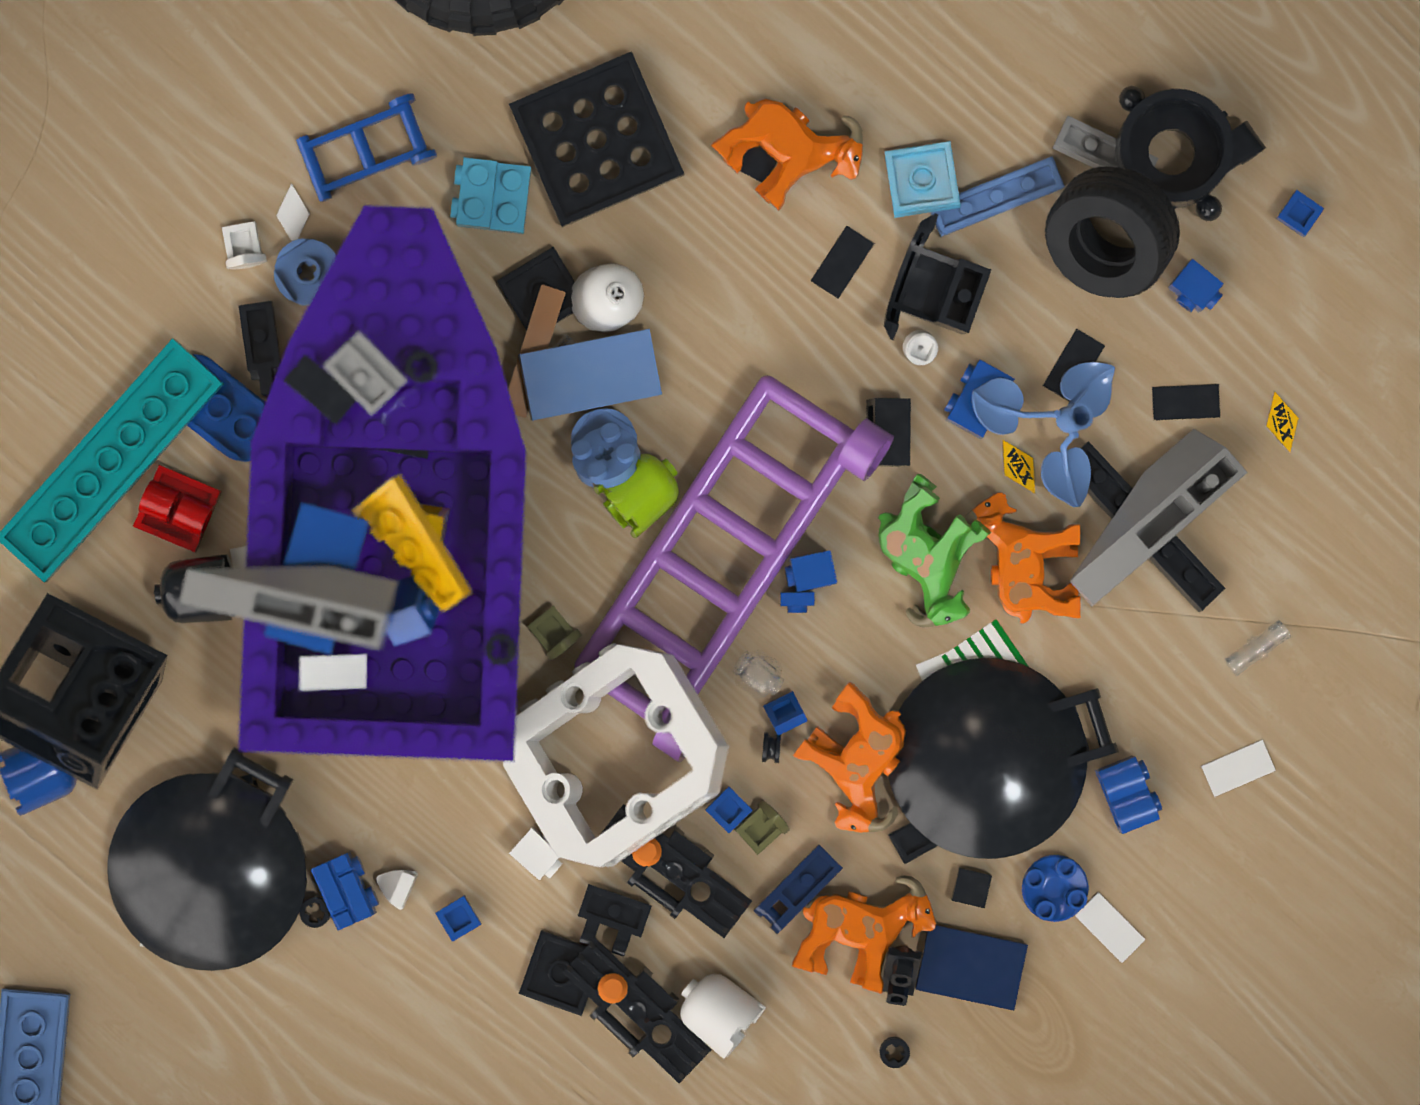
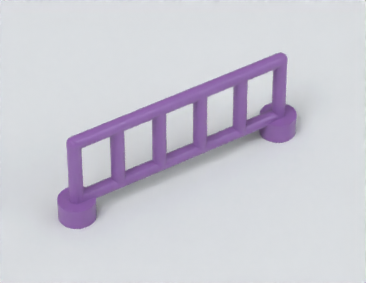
[574,375,894,763]

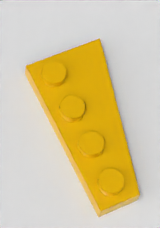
[351,475,472,611]

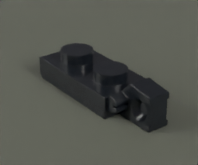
[239,301,281,396]

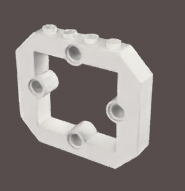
[503,643,729,867]

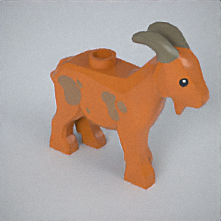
[964,492,1081,624]
[793,682,906,832]
[792,875,936,994]

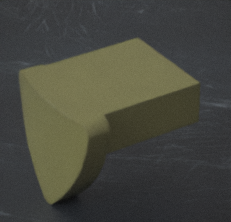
[527,605,582,660]
[735,800,790,855]

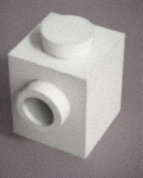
[509,827,563,880]

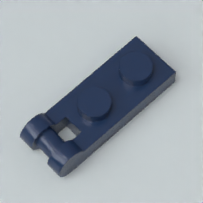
[753,844,843,934]

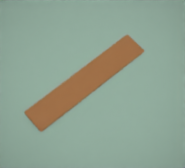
[508,285,565,418]

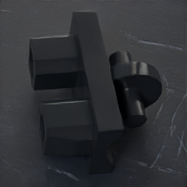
[882,945,922,1006]

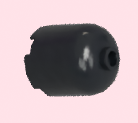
[154,554,235,623]

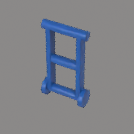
[296,93,437,202]

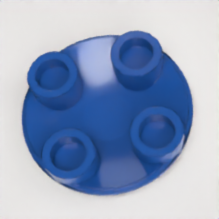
[1022,855,1089,922]

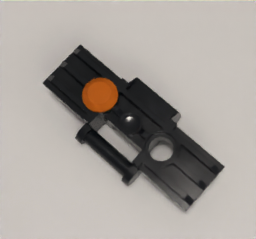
[600,804,752,938]
[563,937,712,1084]

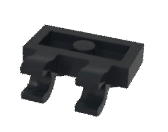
[578,884,652,957]

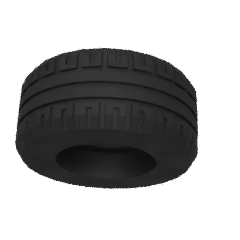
[1045,166,1180,298]

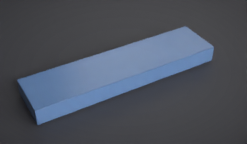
[930,156,1065,238]

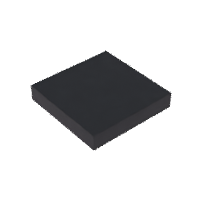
[497,246,575,331]
[519,930,588,1016]

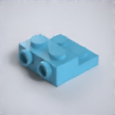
[451,157,531,234]

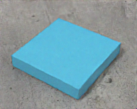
[884,141,961,218]

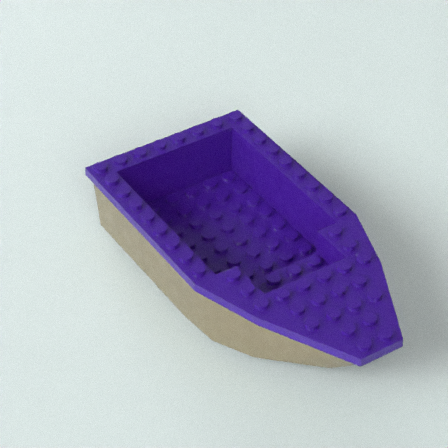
[238,205,527,762]

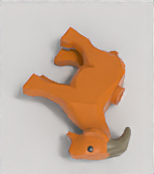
[711,99,863,211]

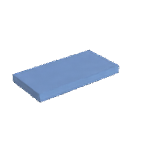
[518,329,662,421]
[0,988,70,1105]

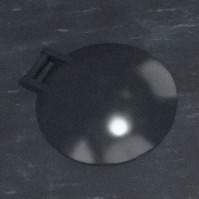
[888,658,1119,859]
[107,747,307,971]

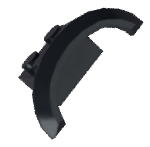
[884,213,991,341]

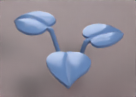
[972,362,1115,507]

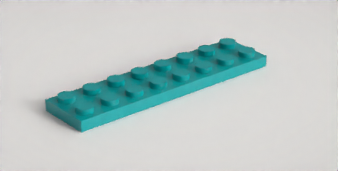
[0,338,225,583]

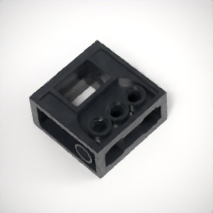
[0,593,168,790]

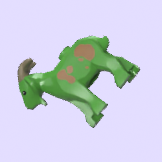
[878,474,991,627]

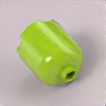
[594,453,679,538]

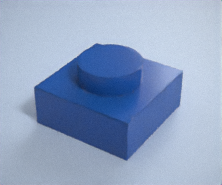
[1276,190,1324,237]
[780,592,815,613]
[763,691,808,736]
[705,786,753,833]
[435,895,482,942]

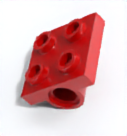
[133,465,222,553]

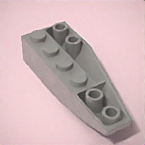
[1070,429,1248,606]
[179,566,398,650]

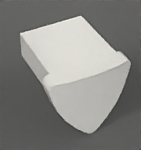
[222,221,267,269]
[376,870,418,910]

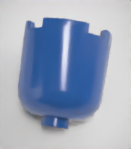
[0,747,77,816]

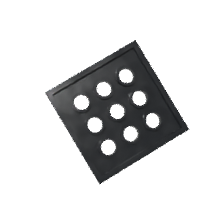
[509,51,685,228]

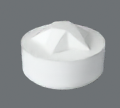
[903,330,938,365]

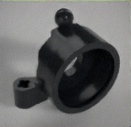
[1115,86,1266,241]

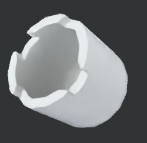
[571,263,644,332]
[680,974,766,1059]

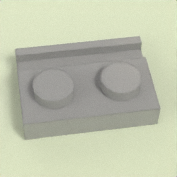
[323,330,408,415]

